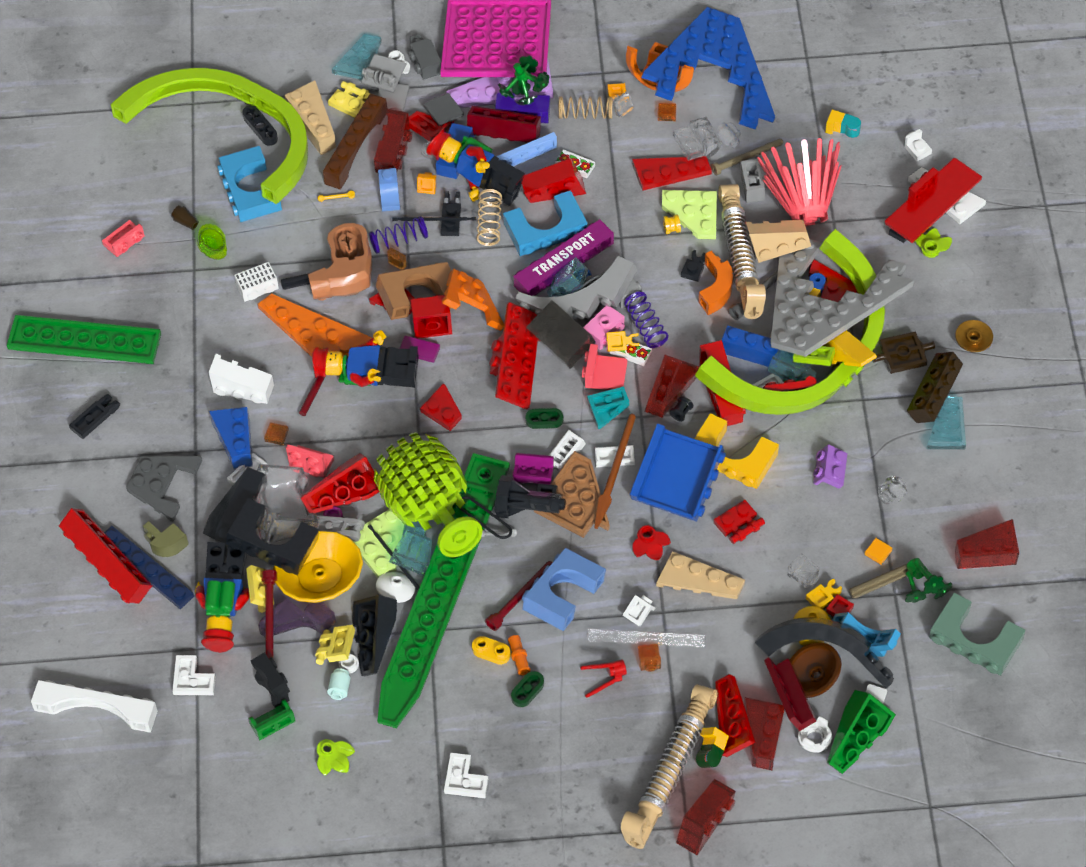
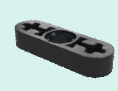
[242,105,278,146]

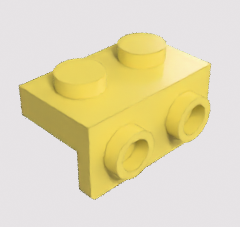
[246,565,274,613]

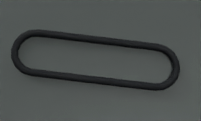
[457,496,512,539]

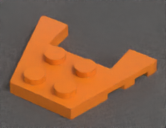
[442,269,504,331]

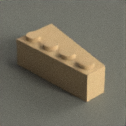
[284,80,336,155]

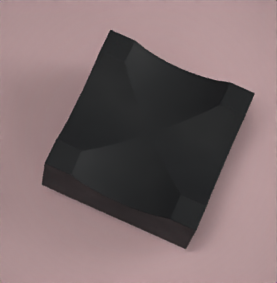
[250,652,290,708]

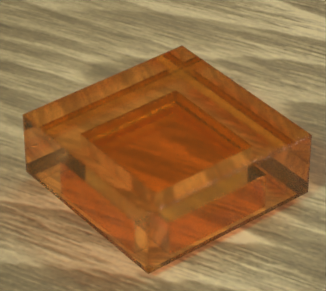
[658,103,676,121]
[387,248,407,270]
[264,422,289,445]

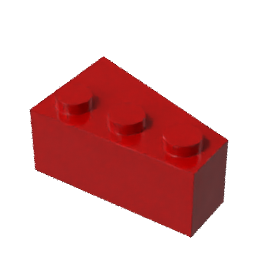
[522,158,586,203]

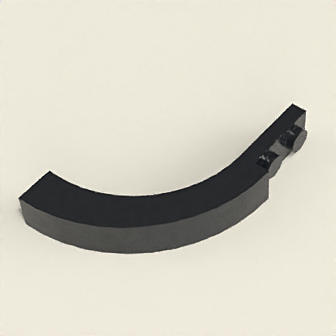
[755,617,894,689]

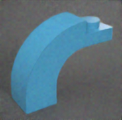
[832,612,901,657]

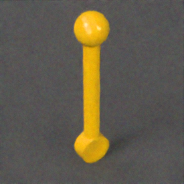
[317,191,355,202]

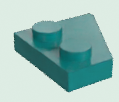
[587,386,629,429]

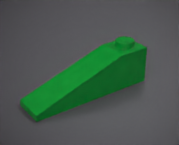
[827,690,896,774]

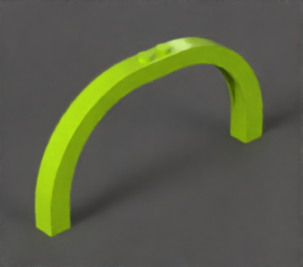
[111,68,308,204]
[695,229,885,415]

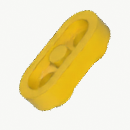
[472,636,511,664]

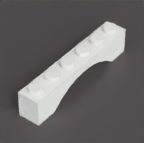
[31,680,158,733]

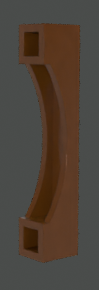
[323,93,388,190]

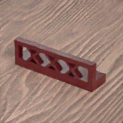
[764,657,817,731]

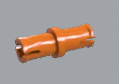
[508,635,531,675]

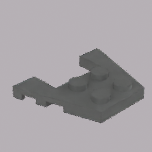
[126,456,202,522]

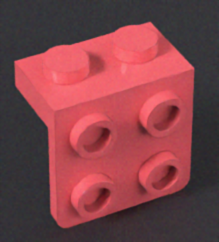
[582,344,627,390]

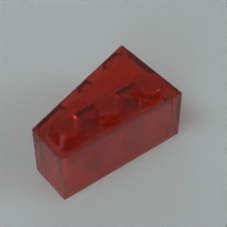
[374,109,412,173]
[644,355,699,418]
[955,519,1019,569]
[744,697,785,771]
[676,779,736,856]

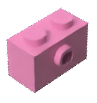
[583,306,625,350]

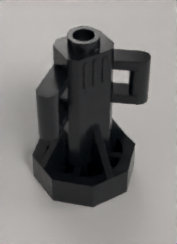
[495,475,566,519]

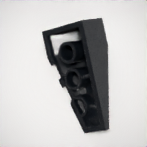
[203,467,266,544]
[352,595,397,677]

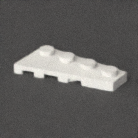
[908,167,986,224]

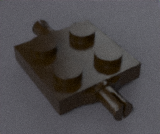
[872,331,935,374]

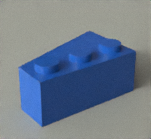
[209,407,253,469]

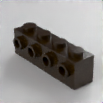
[907,352,963,423]

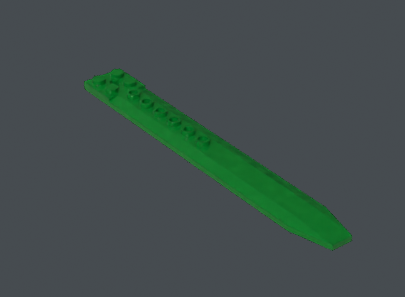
[377,453,510,728]

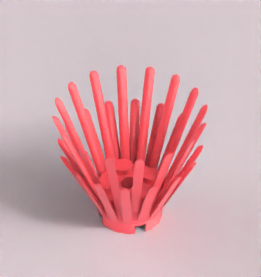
[757,138,842,226]

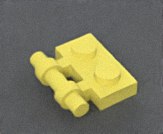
[328,81,370,118]
[315,625,355,665]

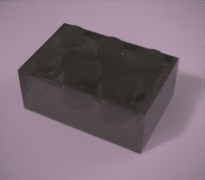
[526,300,596,369]

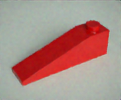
[300,453,379,514]

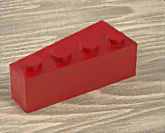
[699,340,746,426]

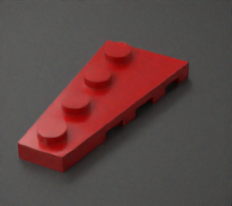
[632,156,712,191]
[715,674,755,757]

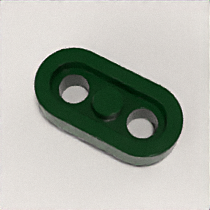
[525,408,564,429]
[511,671,544,707]

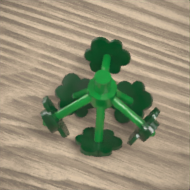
[498,55,549,104]

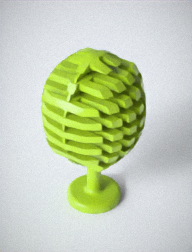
[374,432,482,557]

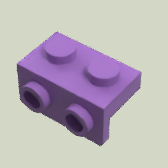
[813,444,848,489]

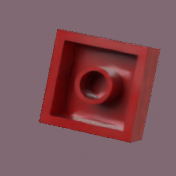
[410,295,452,339]

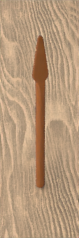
[594,413,636,529]

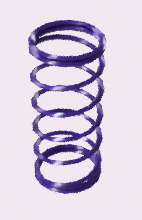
[369,216,428,254]
[624,291,669,348]

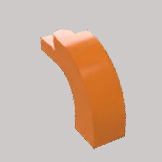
[698,250,733,315]

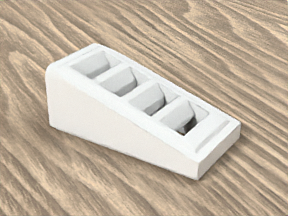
[549,430,586,471]

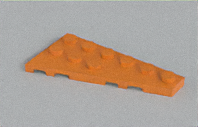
[257,293,372,357]

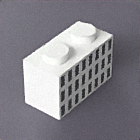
[234,262,279,302]

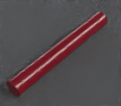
[299,376,325,416]

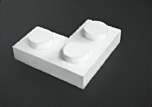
[173,655,216,695]
[444,753,489,798]

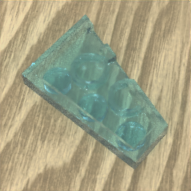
[927,397,966,449]

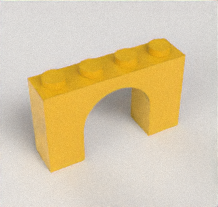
[694,413,779,489]

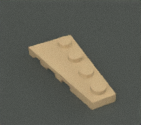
[656,551,745,599]

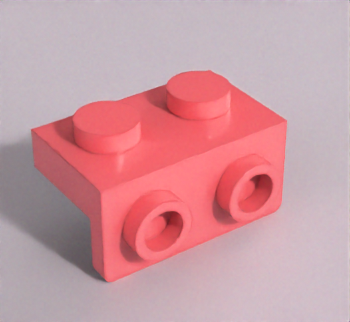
[102,220,145,257]

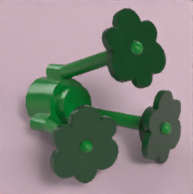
[905,558,952,603]

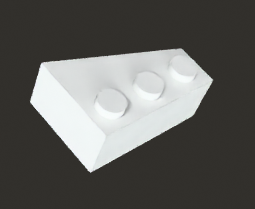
[209,354,274,404]

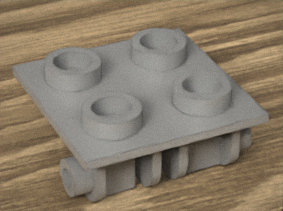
[361,54,407,92]

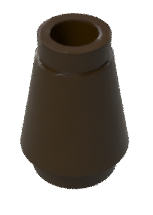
[171,205,199,230]

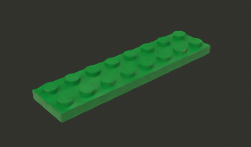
[7,315,161,364]

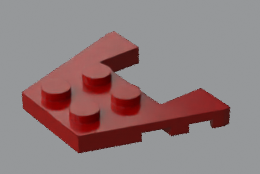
[808,260,859,302]

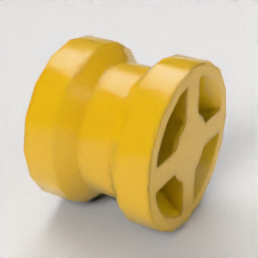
[663,214,681,234]

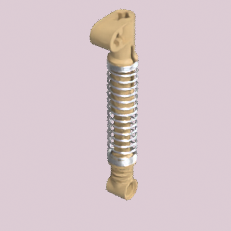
[718,184,766,319]
[621,684,718,849]

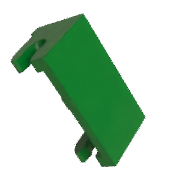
[248,699,296,741]

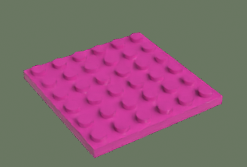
[441,0,552,77]

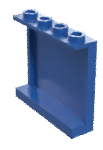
[630,424,726,522]

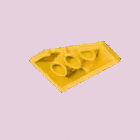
[823,330,877,367]

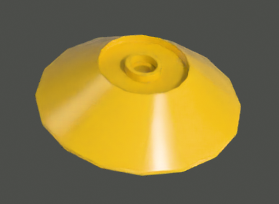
[273,531,363,603]

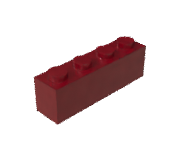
[467,106,541,143]

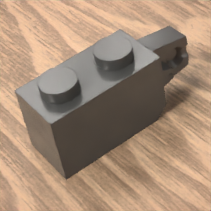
[409,34,441,80]

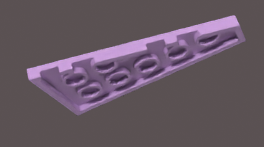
[446,62,553,108]

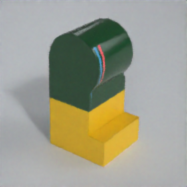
[696,727,729,768]

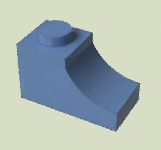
[378,168,400,212]

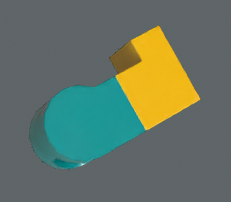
[825,109,861,138]

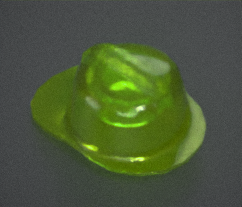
[197,224,227,260]

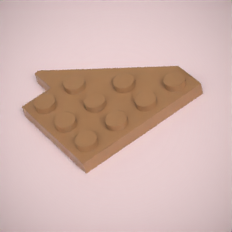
[534,451,610,538]

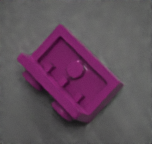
[512,453,554,484]

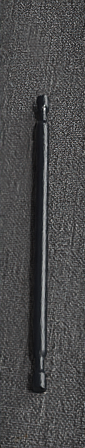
[392,217,476,221]
[368,524,420,590]

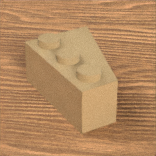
[746,220,811,263]

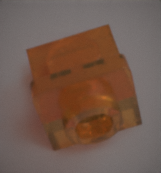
[638,644,661,672]

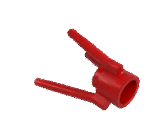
[580,659,627,698]

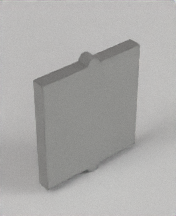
[377,84,410,111]

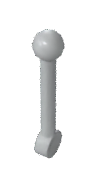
[481,529,517,538]

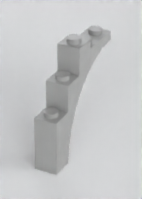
[515,256,637,331]

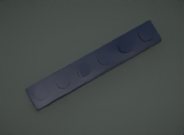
[104,526,194,610]

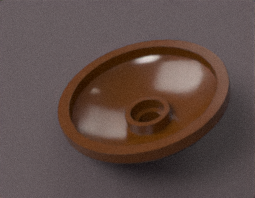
[790,642,842,698]

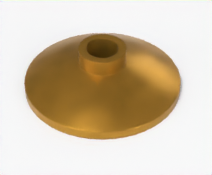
[955,320,993,352]

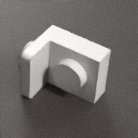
[904,129,932,161]
[623,595,656,627]

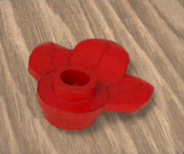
[632,525,671,560]

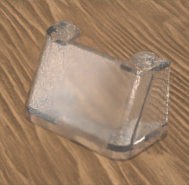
[256,464,320,543]

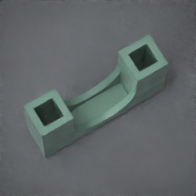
[929,593,1026,676]

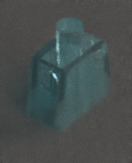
[547,257,588,297]
[768,350,817,382]
[389,527,432,576]

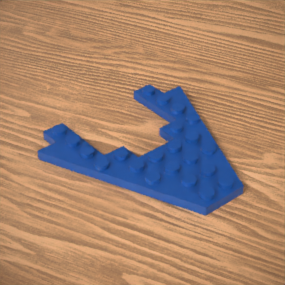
[641,7,775,129]

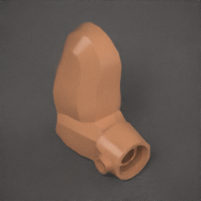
[308,223,372,301]

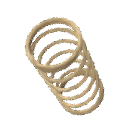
[559,96,612,119]
[476,189,502,246]

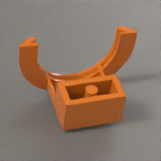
[626,42,694,92]

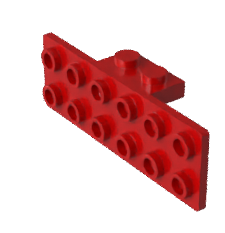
[885,158,982,243]
[489,302,541,410]

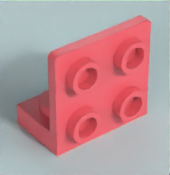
[286,444,334,478]

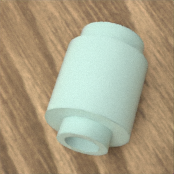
[327,668,351,700]

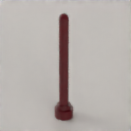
[485,561,553,631]
[261,570,277,659]

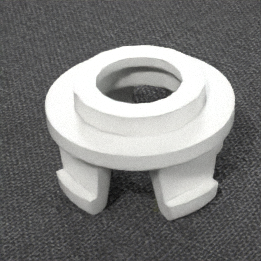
[798,716,832,752]

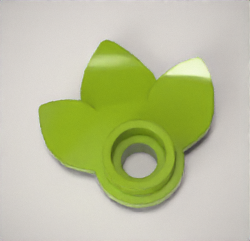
[915,228,952,258]
[316,739,355,776]

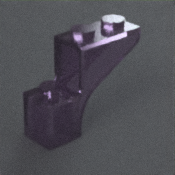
[258,598,336,637]

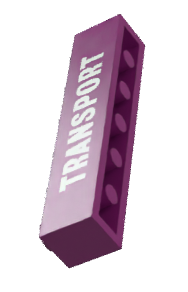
[513,219,614,296]

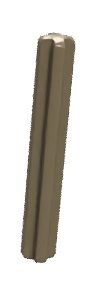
[849,564,908,598]

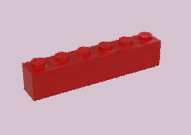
[58,508,153,604]

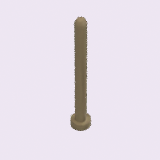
[711,139,784,176]

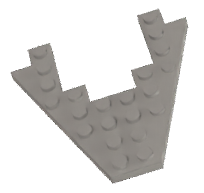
[771,239,914,357]

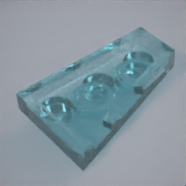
[332,34,382,80]

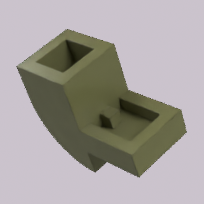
[143,521,189,557]

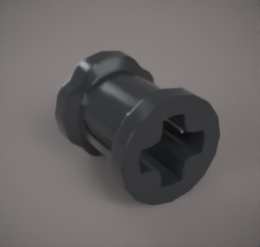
[670,396,694,422]

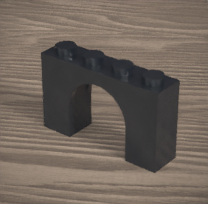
[226,498,320,576]

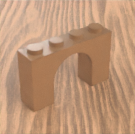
[376,262,461,320]

